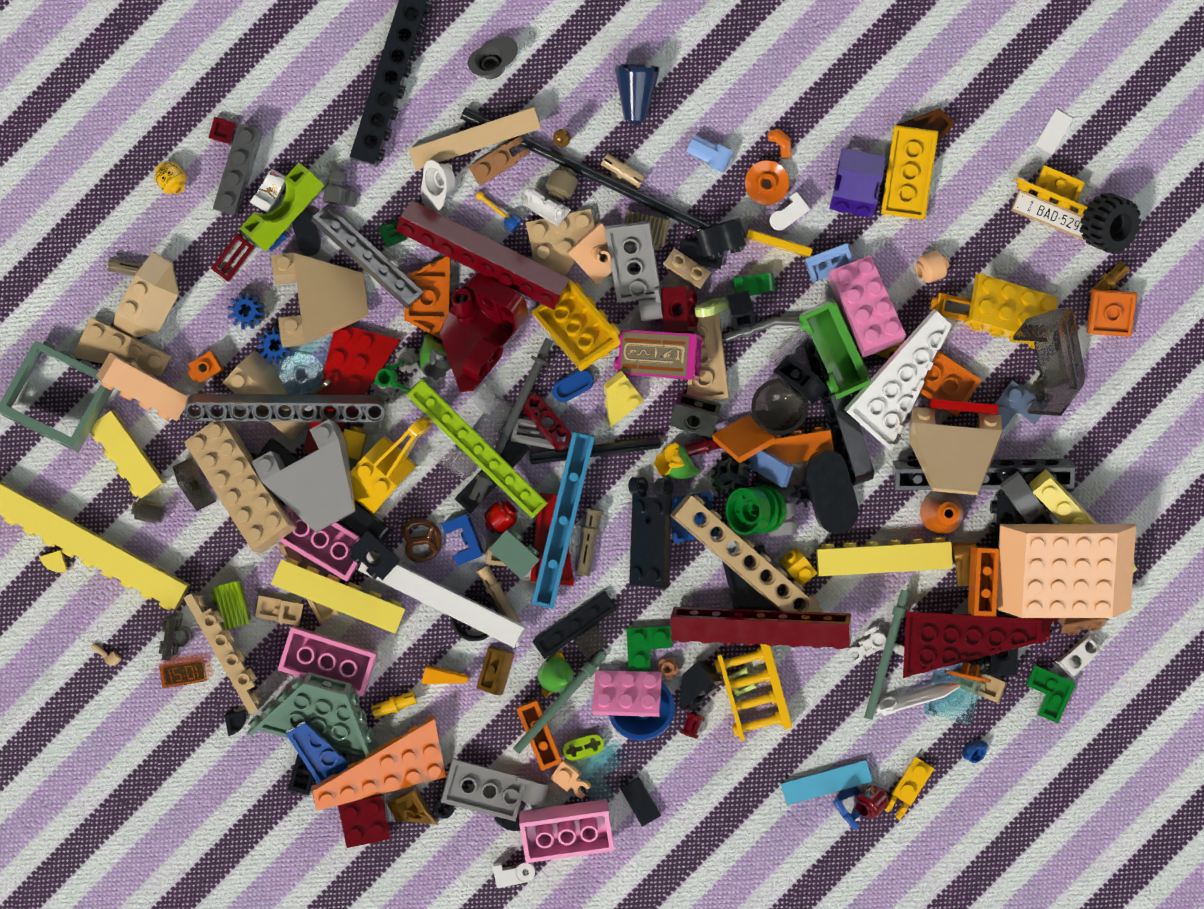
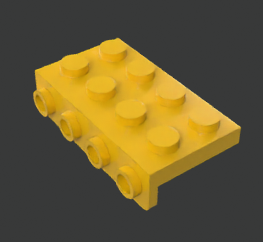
[963,273,1058,349]
[531,278,621,371]

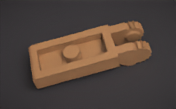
[469,136,531,186]

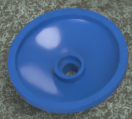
[609,684,675,741]

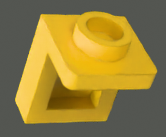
[779,547,817,586]

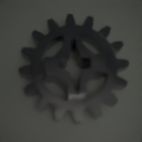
[711,452,753,497]

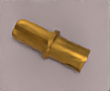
[553,129,571,147]

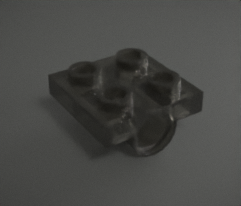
[159,612,193,661]

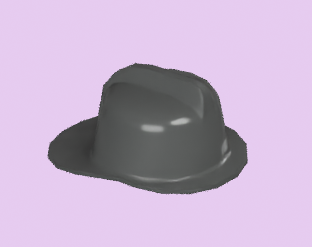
[468,37,518,79]

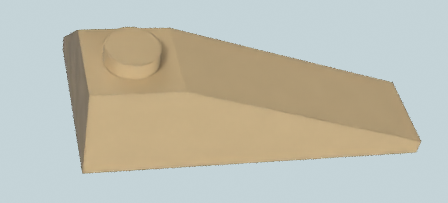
[223,350,308,441]

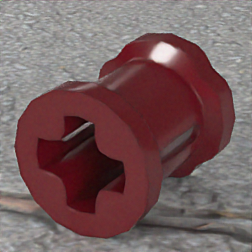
[679,711,705,739]

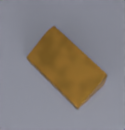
[477,646,514,695]

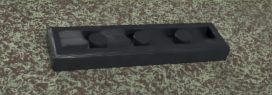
[454,438,530,514]
[532,591,618,659]

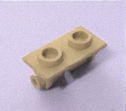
[663,248,711,289]

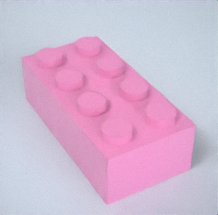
[827,255,906,358]
[280,507,360,581]
[278,626,378,697]
[519,799,614,863]

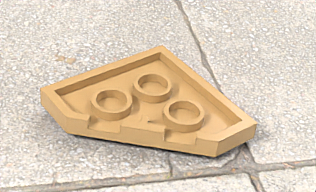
[526,209,594,277]

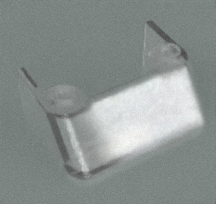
[415,383,513,478]

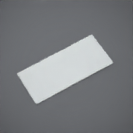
[1036,109,1073,155]

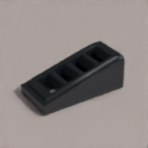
[287,754,314,797]

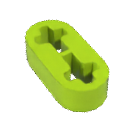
[563,733,604,760]

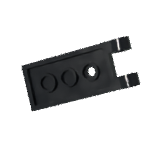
[628,476,674,588]

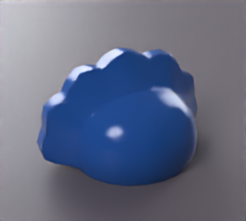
[961,740,988,763]

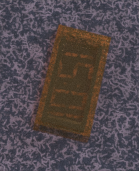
[159,659,207,688]

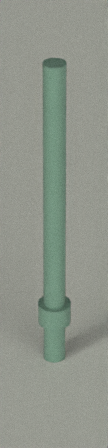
[864,589,910,720]
[513,651,606,754]

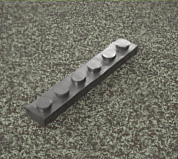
[311,204,424,309]

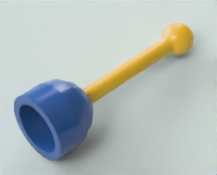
[476,191,523,233]

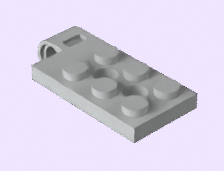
[605,221,663,322]
[440,758,549,822]

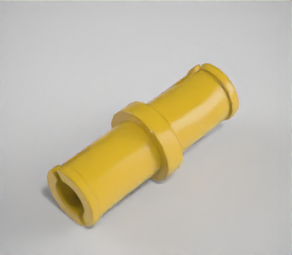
[371,690,418,719]

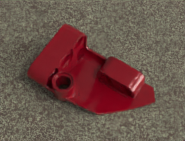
[440,272,529,392]

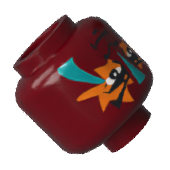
[856,785,889,818]

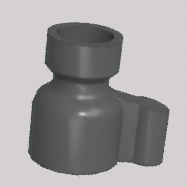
[323,171,357,207]

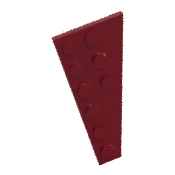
[903,611,1042,678]

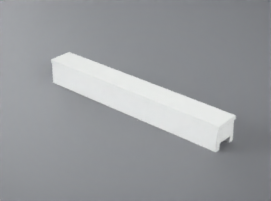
[358,551,528,648]

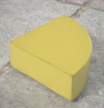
[39,550,68,572]

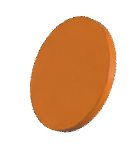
[947,662,991,683]

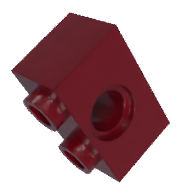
[661,286,699,333]

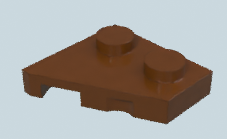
[893,108,956,143]

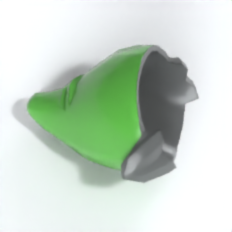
[419,334,451,380]

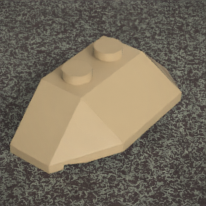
[113,251,179,338]

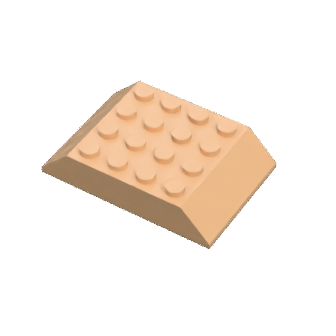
[996,524,1136,618]

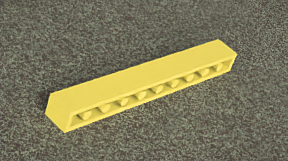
[0,481,190,611]

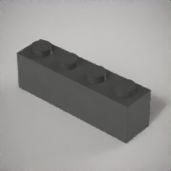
[213,123,263,217]

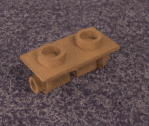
[1059,618,1107,635]

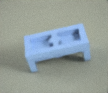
[804,243,854,283]

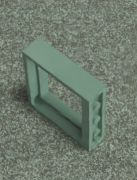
[0,341,114,453]

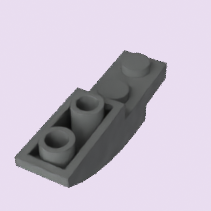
[1000,472,1054,524]

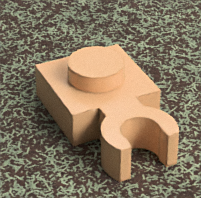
[550,760,592,799]

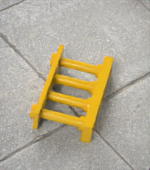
[714,644,793,742]

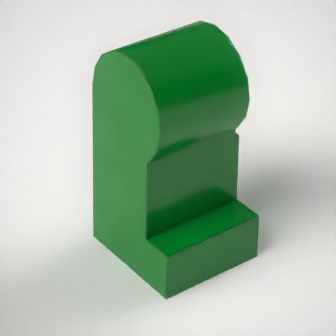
[732,273,776,296]

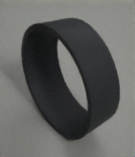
[450,593,499,641]

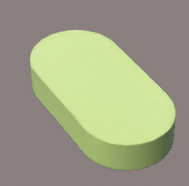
[694,297,728,317]

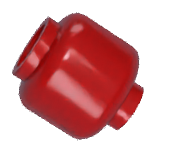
[484,501,517,534]

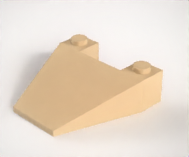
[271,253,369,348]
[909,407,1002,495]

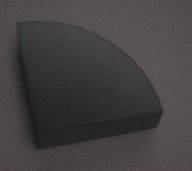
[224,710,247,736]
[494,813,520,831]

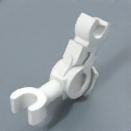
[847,625,904,664]

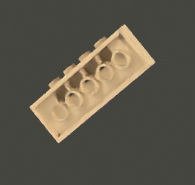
[184,593,262,714]

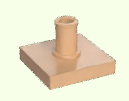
[567,222,612,285]

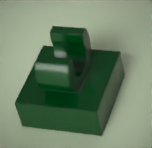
[378,219,408,248]

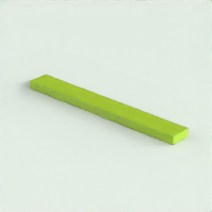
[406,378,547,519]

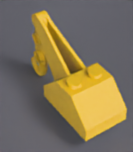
[350,416,433,515]

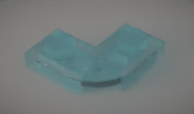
[581,746,622,801]

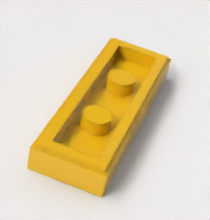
[746,229,813,258]

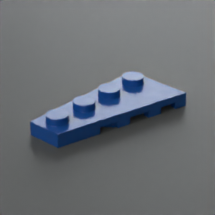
[286,720,351,783]

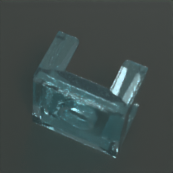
[923,670,982,725]

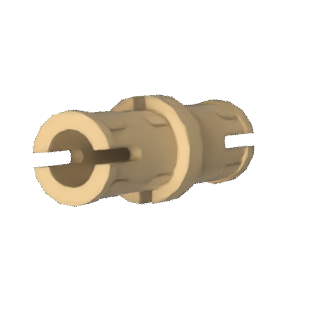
[601,153,646,188]

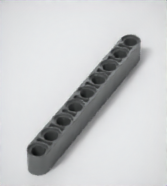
[184,394,385,422]

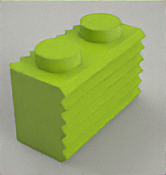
[210,580,252,630]

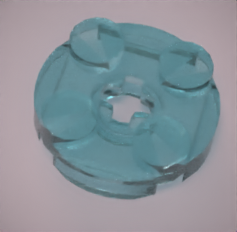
[278,350,323,394]

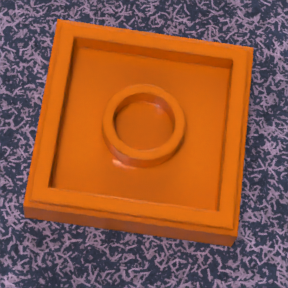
[1086,289,1137,337]
[712,415,775,463]

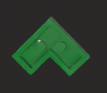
[626,625,672,672]
[1025,665,1076,724]

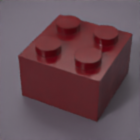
[338,794,392,848]

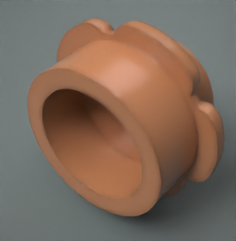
[657,657,679,679]

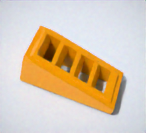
[421,665,470,684]

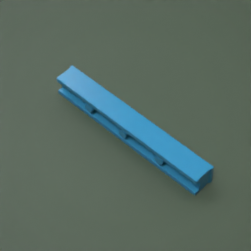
[531,431,595,609]

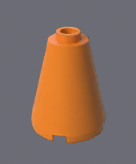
[920,491,965,534]

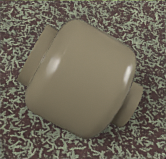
[546,166,578,201]

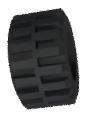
[1080,193,1141,254]

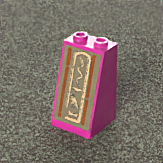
[614,330,703,381]

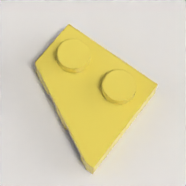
[604,371,644,427]

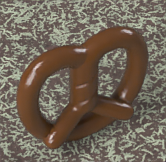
[402,519,442,562]

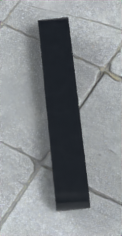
[804,338,874,486]
[258,438,392,542]

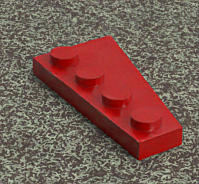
[530,493,574,586]

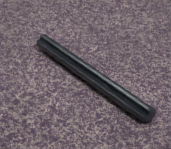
[529,437,661,465]

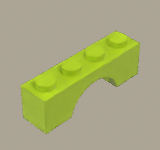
[239,163,325,252]

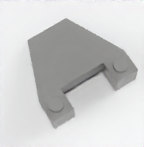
[252,419,356,533]

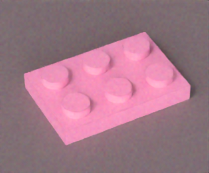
[592,670,662,717]

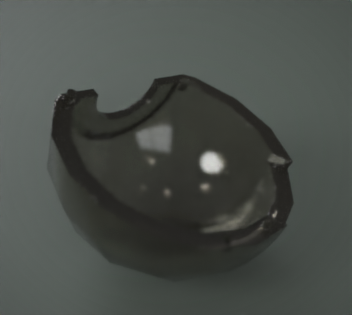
[751,378,809,435]

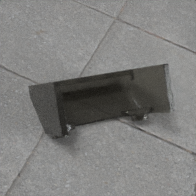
[1013,308,1085,416]

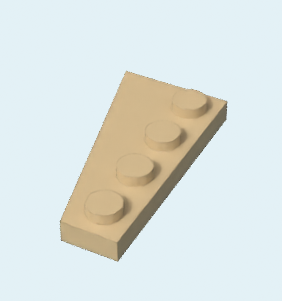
[687,312,730,401]
[73,317,172,377]

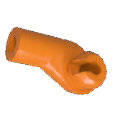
[768,128,792,159]

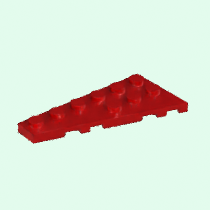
[303,326,401,454]

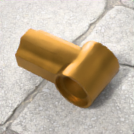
[952,541,976,586]

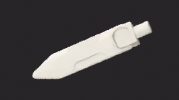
[874,683,961,716]

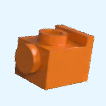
[187,351,225,383]

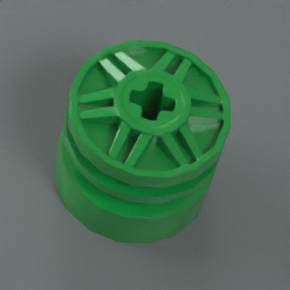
[726,486,786,535]

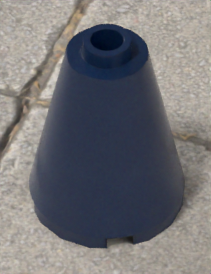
[615,64,660,125]

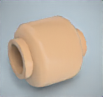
[915,251,949,283]

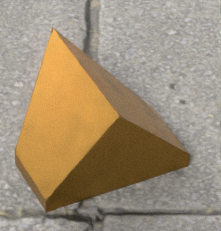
[387,787,438,825]

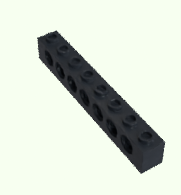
[349,0,432,167]
[892,459,1075,490]
[984,496,1023,676]

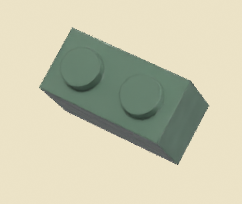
[489,529,540,580]

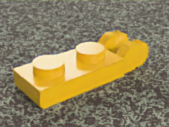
[885,756,934,820]

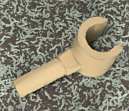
[91,643,121,666]

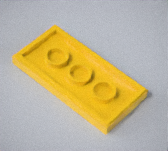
[881,125,939,220]

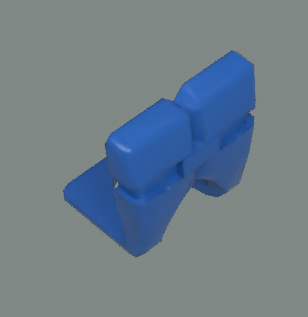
[833,786,861,830]

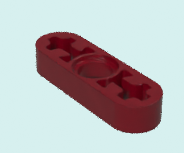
[523,394,572,450]

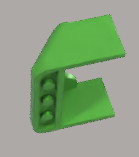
[798,297,871,399]

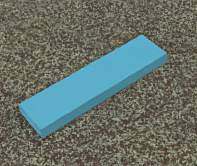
[781,760,873,805]

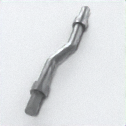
[723,305,842,342]

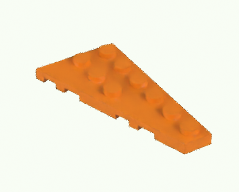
[311,715,446,811]

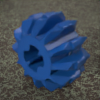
[227,292,266,330]
[257,327,294,364]

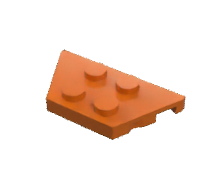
[404,256,451,340]

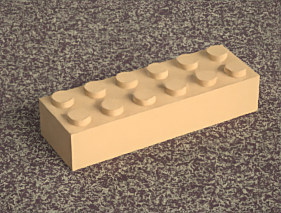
[184,421,297,553]

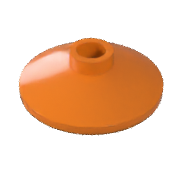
[745,160,789,205]

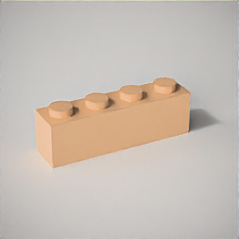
[96,353,188,421]

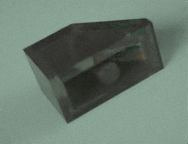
[173,457,216,511]

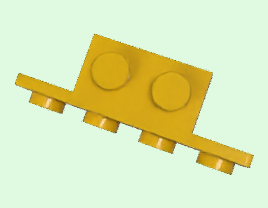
[1012,165,1088,216]

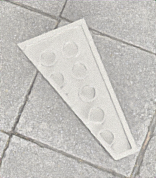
[844,309,951,452]

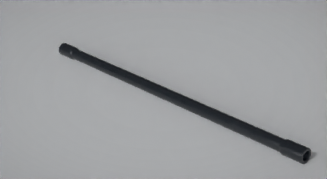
[460,107,741,252]

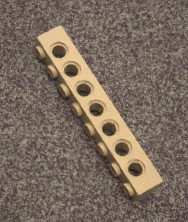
[670,495,824,612]

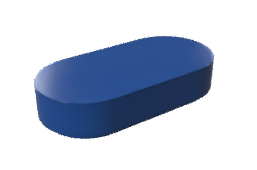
[552,369,594,402]

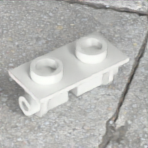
[522,187,571,227]

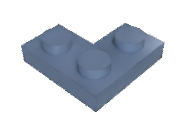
[993,380,1048,429]

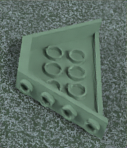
[247,672,378,759]

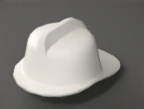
[421,160,455,212]

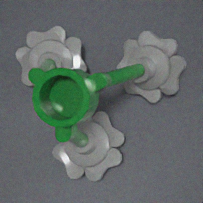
[371,346,432,408]

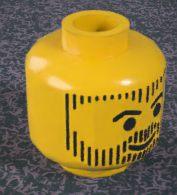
[154,161,187,195]

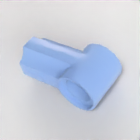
[686,135,734,173]

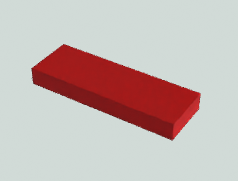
[928,399,999,414]

